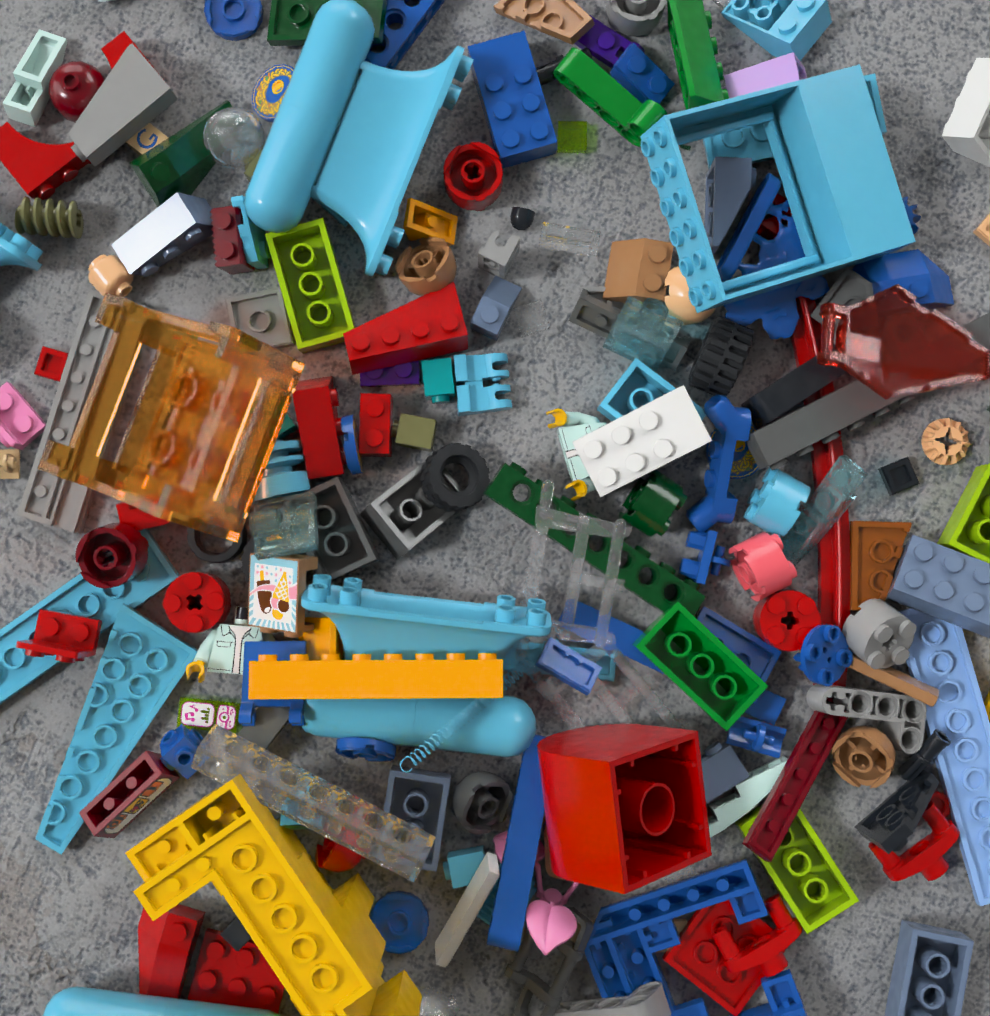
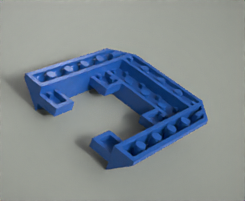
[584,859,807,1016]

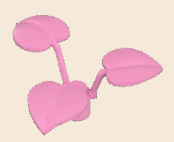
[492,831,580,956]

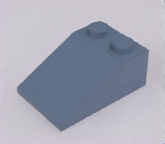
[704,157,756,254]

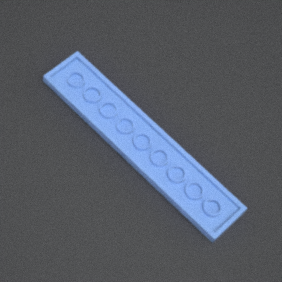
[899,608,990,906]

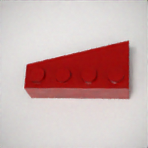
[343,281,468,375]

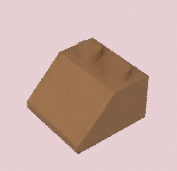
[602,238,674,310]

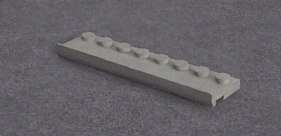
[17,289,153,534]

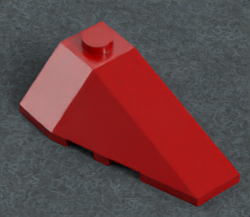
[138,904,206,999]

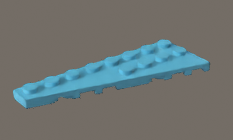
[35,603,198,855]

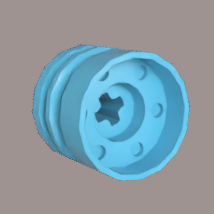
[238,440,310,505]

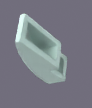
[3,29,67,127]

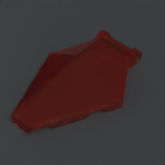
[817,284,990,400]

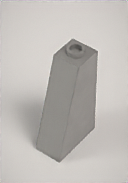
[67,43,177,167]

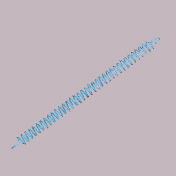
[400,627,569,773]

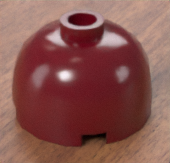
[49,61,106,123]

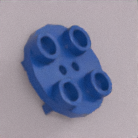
[793,624,853,686]

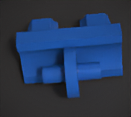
[678,530,731,585]
[725,716,787,758]

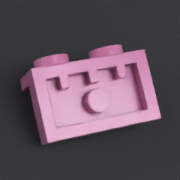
[0,382,46,450]

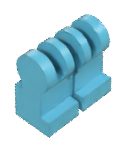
[453,353,512,416]

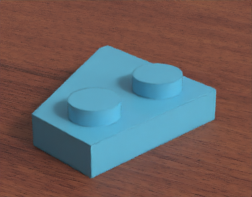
[231,195,271,269]

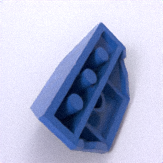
[852,249,954,318]

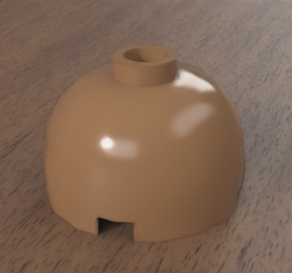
[395,237,457,296]
[831,725,896,788]

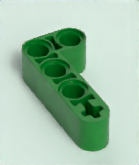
[553,47,668,147]

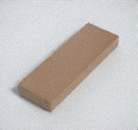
[849,653,939,707]

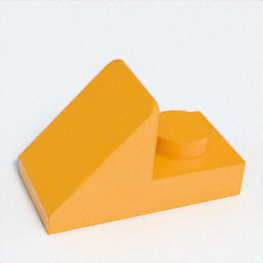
[403,198,458,246]

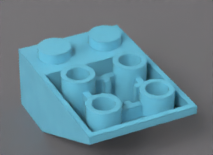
[721,0,832,61]

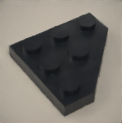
[855,770,939,854]

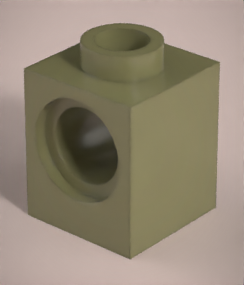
[391,413,437,452]

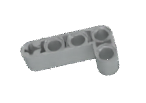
[806,684,926,754]
[553,981,671,1016]

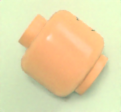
[88,255,134,298]

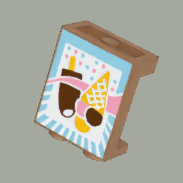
[248,550,318,637]

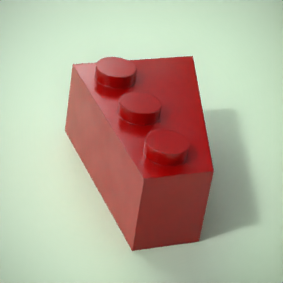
[292,376,347,479]

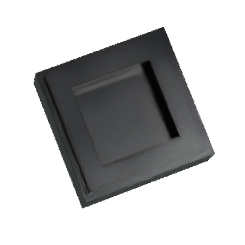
[878,457,920,496]

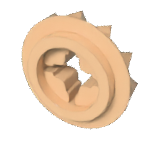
[921,418,971,465]

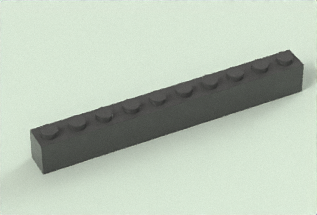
[745,312,990,470]

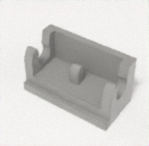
[478,230,520,280]

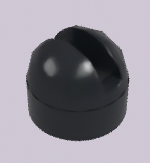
[510,207,535,230]

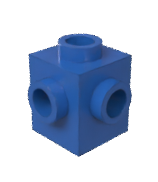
[159,724,210,780]

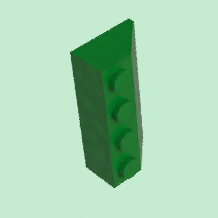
[667,0,729,110]
[633,601,768,731]

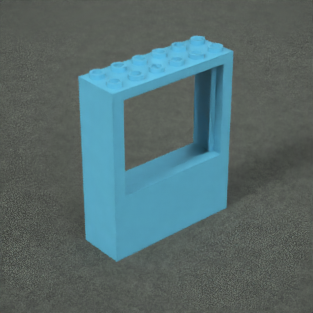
[640,64,916,313]

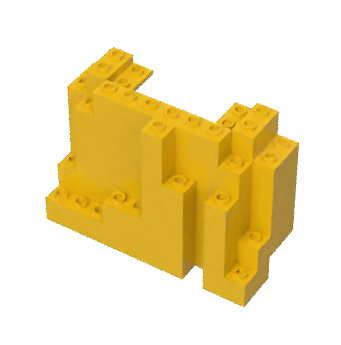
[125,774,422,1016]

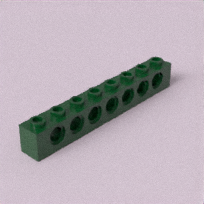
[483,462,706,616]

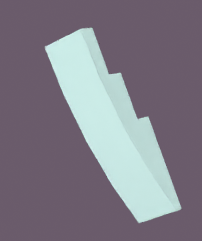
[708,756,788,837]

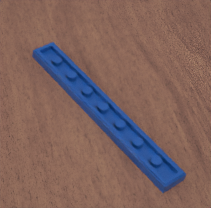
[557,597,786,725]

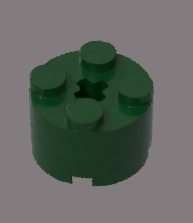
[619,469,687,537]

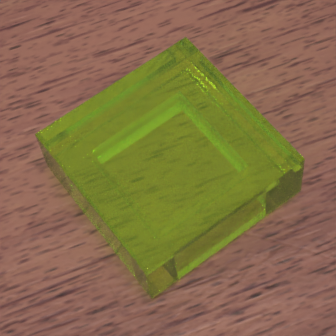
[557,121,587,153]

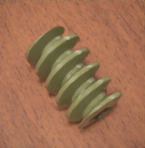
[14,196,84,239]

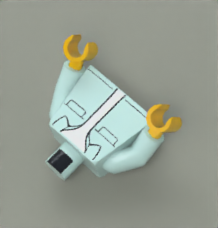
[546,408,607,501]
[186,606,275,683]

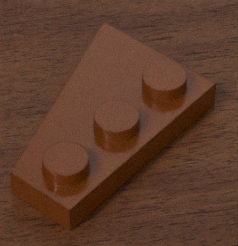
[850,521,912,611]

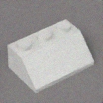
[942,58,990,167]

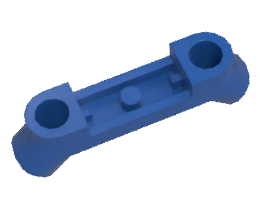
[686,395,752,532]

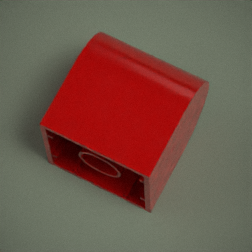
[537,724,712,894]

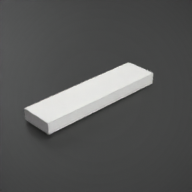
[435,852,500,968]

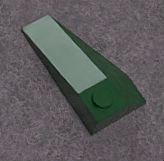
[130,100,244,207]

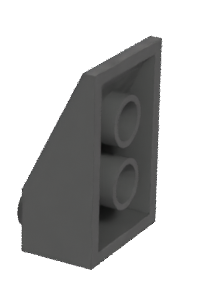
[360,461,463,560]

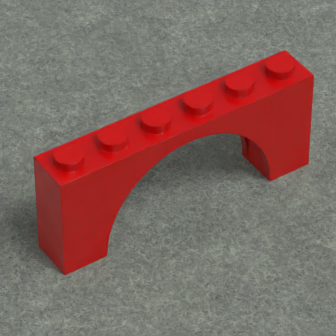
[0,31,164,200]

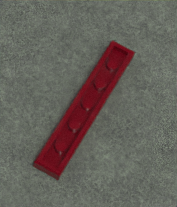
[742,697,848,862]

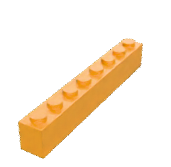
[248,653,503,699]

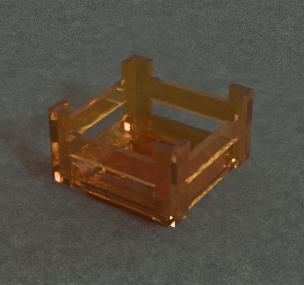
[37,293,305,543]

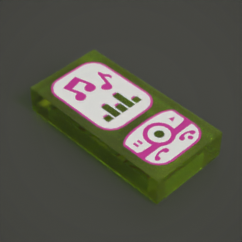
[176,696,241,734]

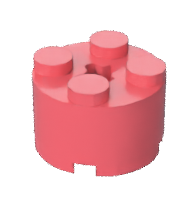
[729,532,797,602]

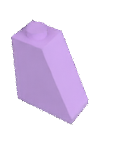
[722,52,807,98]

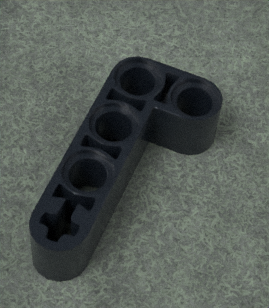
[741,338,861,429]

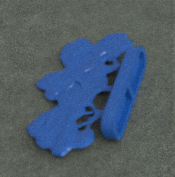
[716,173,829,340]

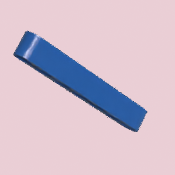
[486,734,546,952]

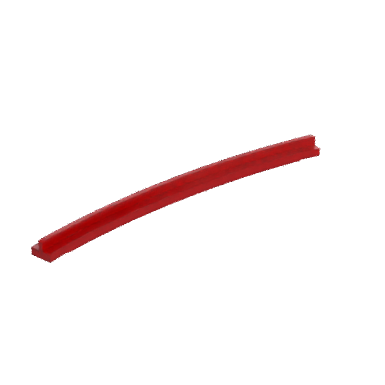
[790,296,851,687]

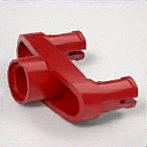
[868,800,960,881]
[711,894,803,977]

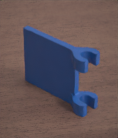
[238,641,307,726]

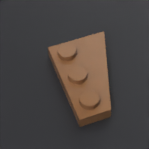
[493,0,595,45]

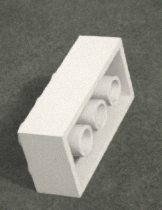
[572,385,712,497]

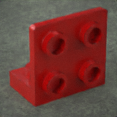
[16,609,102,663]

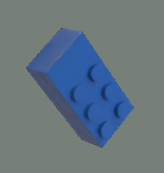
[468,30,558,169]

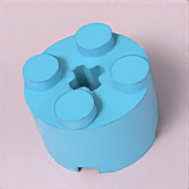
[743,467,810,537]

